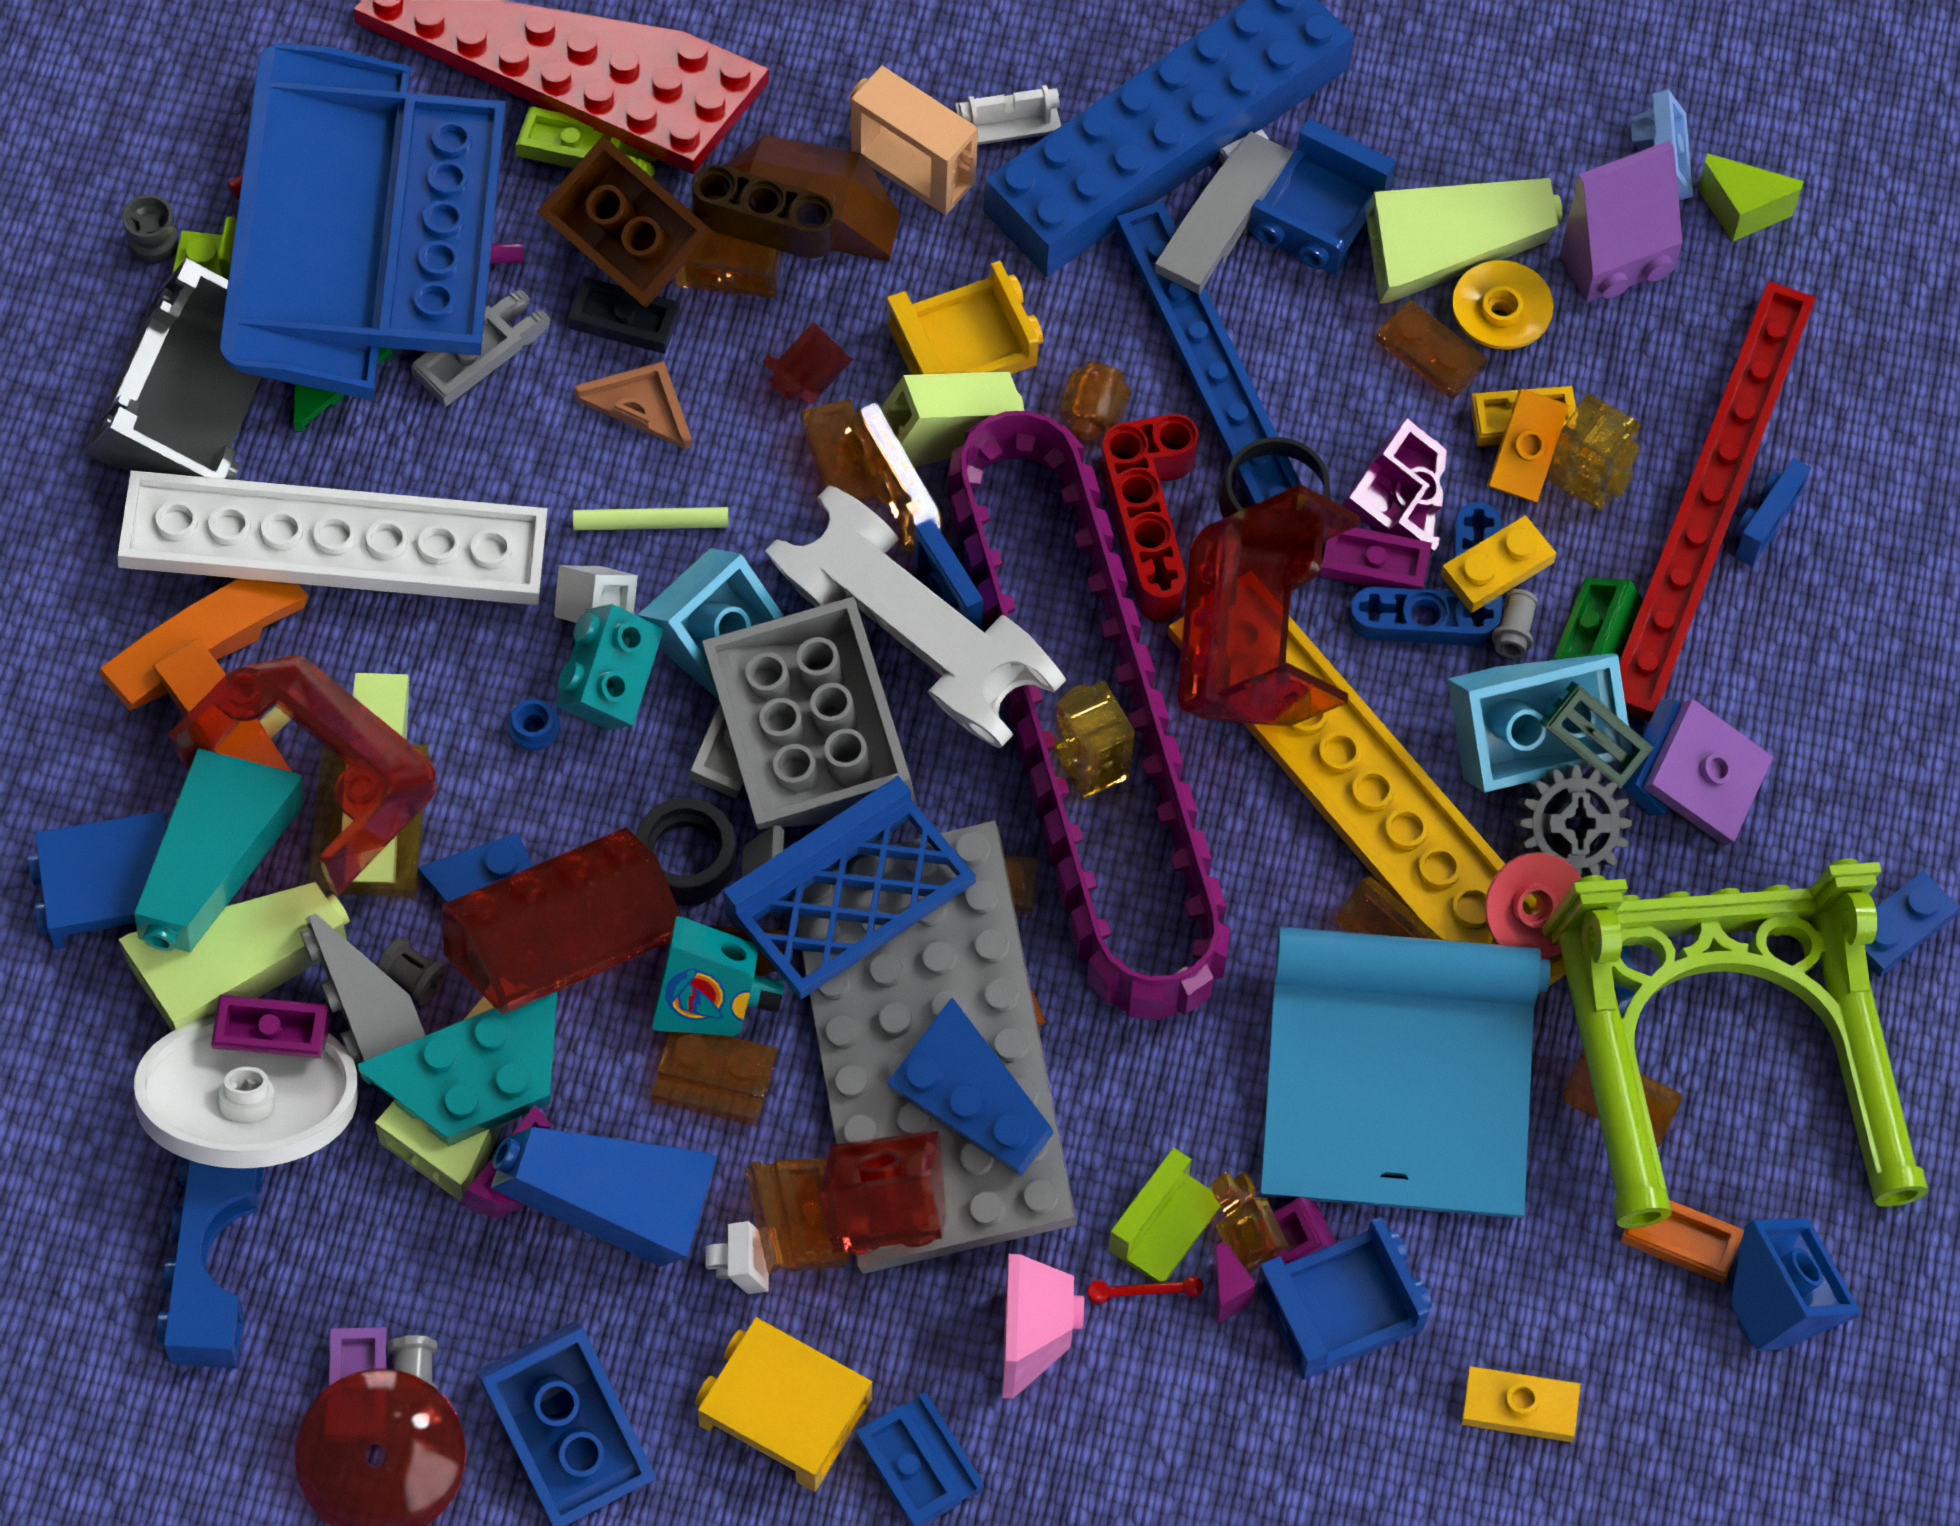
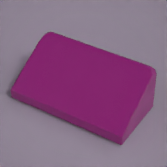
[211,995,332,1059]

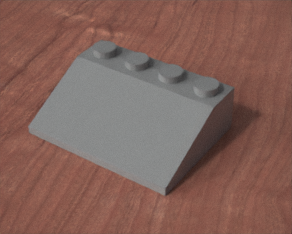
[702,596,917,829]

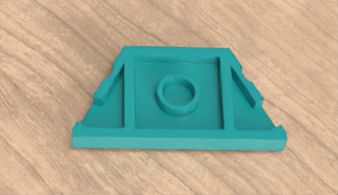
[357,983,558,1146]

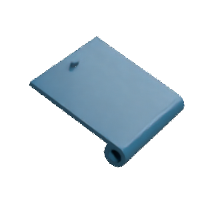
[1260,926,1550,1219]

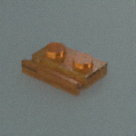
[651,1032,778,1127]
[745,1157,849,1273]

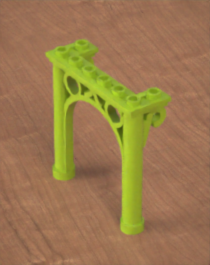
[1542,858,1929,1228]

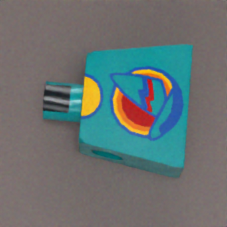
[652,916,785,1036]

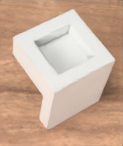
[554,565,638,623]

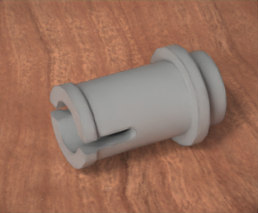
[1492,589,1538,659]

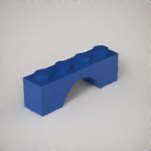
[157,1157,264,1368]

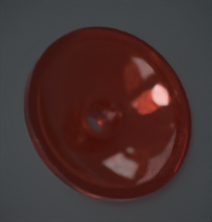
[295,1368,466,1526]

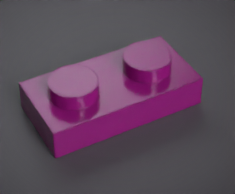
[1319,522,1432,589]

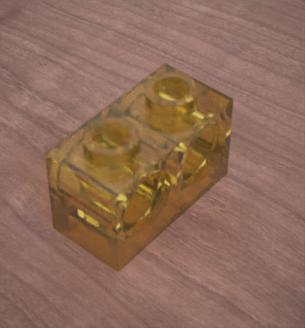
[1548,393,1642,511]
[1054,680,1135,799]

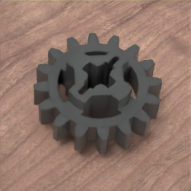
[1514,765,1632,876]

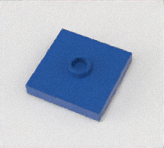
[914,518,983,630]

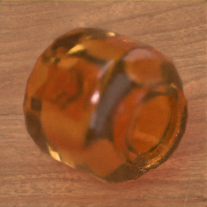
[1058,361,1132,441]

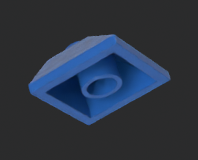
[1730,1218,1861,1351]

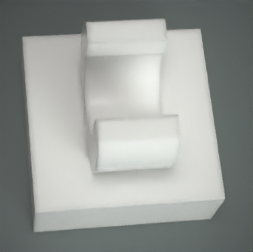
[705,1221,769,1294]

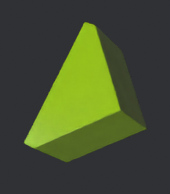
[1697,153,1804,242]

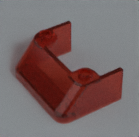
[1177,484,1361,727]
[168,655,438,896]

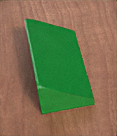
[1552,577,1643,662]

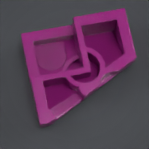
[1341,418,1447,555]

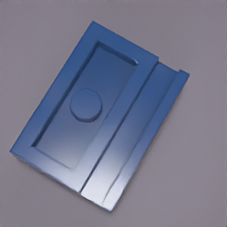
[855,1391,984,1526]

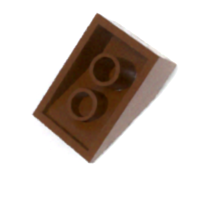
[536,135,713,308]

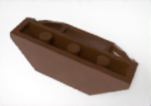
[707,135,900,261]

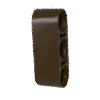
[692,164,835,259]

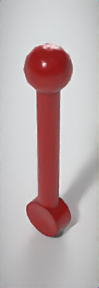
[1088,1275,1204,1305]

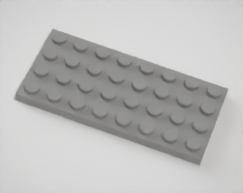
[793,821,1077,1274]

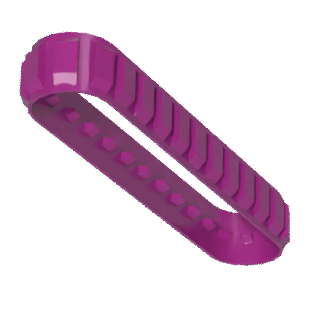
[947,411,1230,1021]

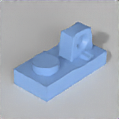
[1631,89,1693,201]

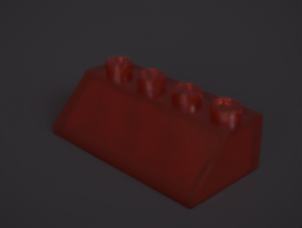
[442,827,682,1015]

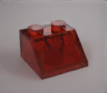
[820,1130,946,1255]

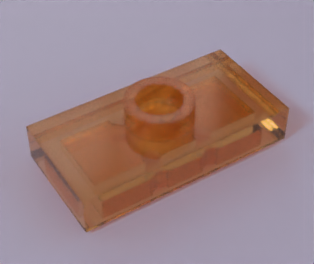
[799,399,881,502]

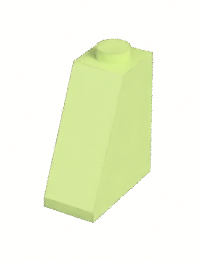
[863,372,1025,476]

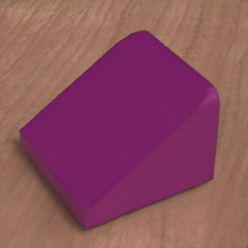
[1255,1197,1336,1265]
[1213,1242,1255,1324]

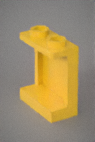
[887,260,1043,375]
[695,1317,872,1492]

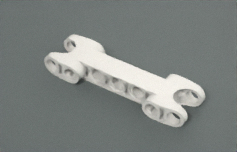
[765,486,1066,748]

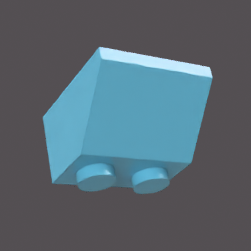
[638,548,784,700]

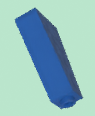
[491,1127,717,1267]

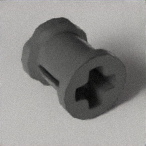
[377,937,449,1006]

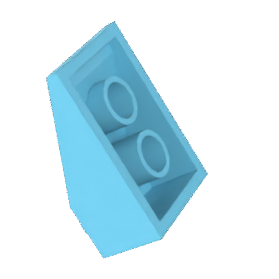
[1448,653,1633,793]

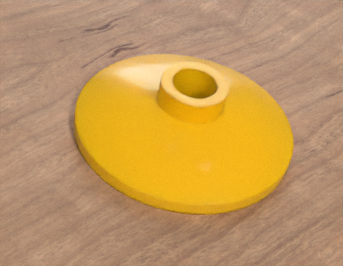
[1452,260,1554,350]

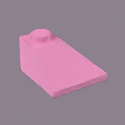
[1002,1254,1084,1399]

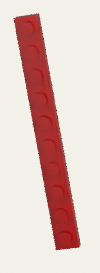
[1619,281,1816,721]

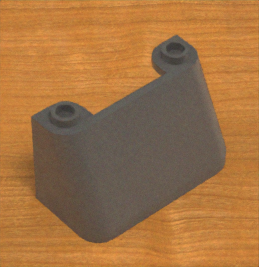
[84,258,262,480]

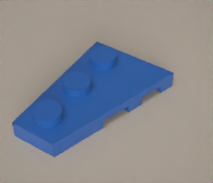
[887,997,1054,1176]

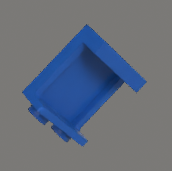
[1248,118,1396,275]
[28,811,168,949]
[1256,1216,1432,1380]

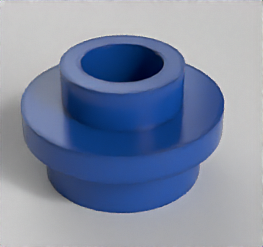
[507,699,560,751]

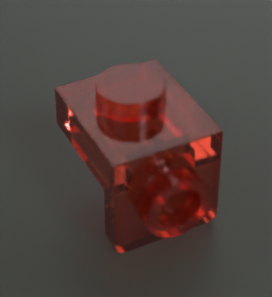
[763,322,853,404]

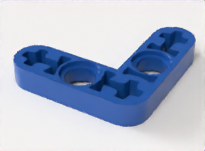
[1349,502,1502,646]

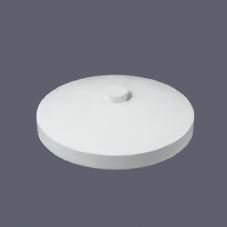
[134,1016,358,1168]

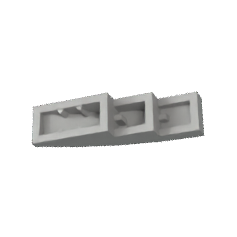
[1155,131,1294,294]

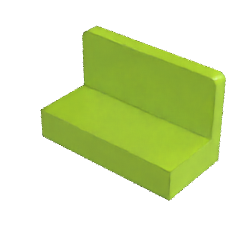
[1108,1147,1223,1283]

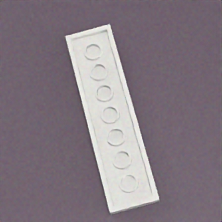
[118,470,548,605]

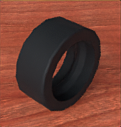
[634,797,737,905]

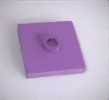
[1643,699,1773,846]

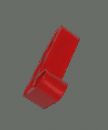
[1100,414,1198,622]

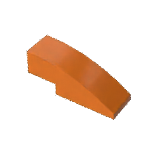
[152,638,292,772]

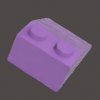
[1559,140,1683,303]

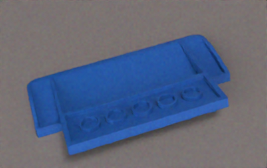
[220,43,506,401]

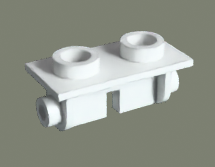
[955,85,1061,145]

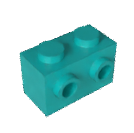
[555,604,664,730]

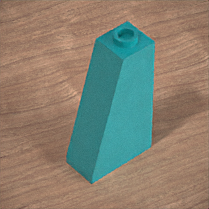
[134,748,304,952]

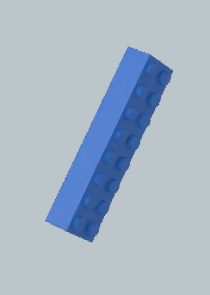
[983,0,1354,277]

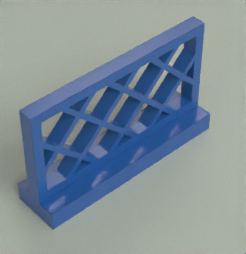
[723,776,976,999]

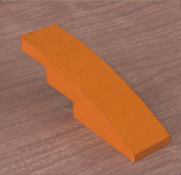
[98,579,308,711]

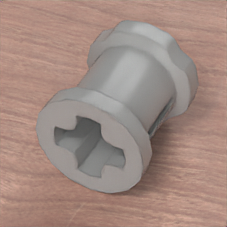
[387,1335,438,1405]

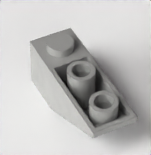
[300,913,426,1063]

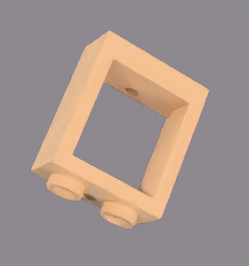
[849,65,978,216]

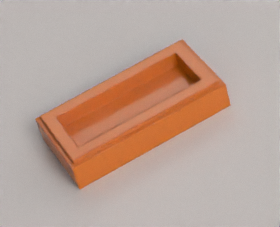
[1620,1200,1744,1284]

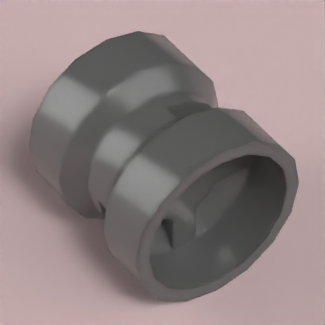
[122,194,179,264]

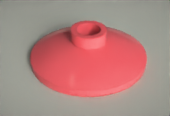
[1485,852,1581,959]

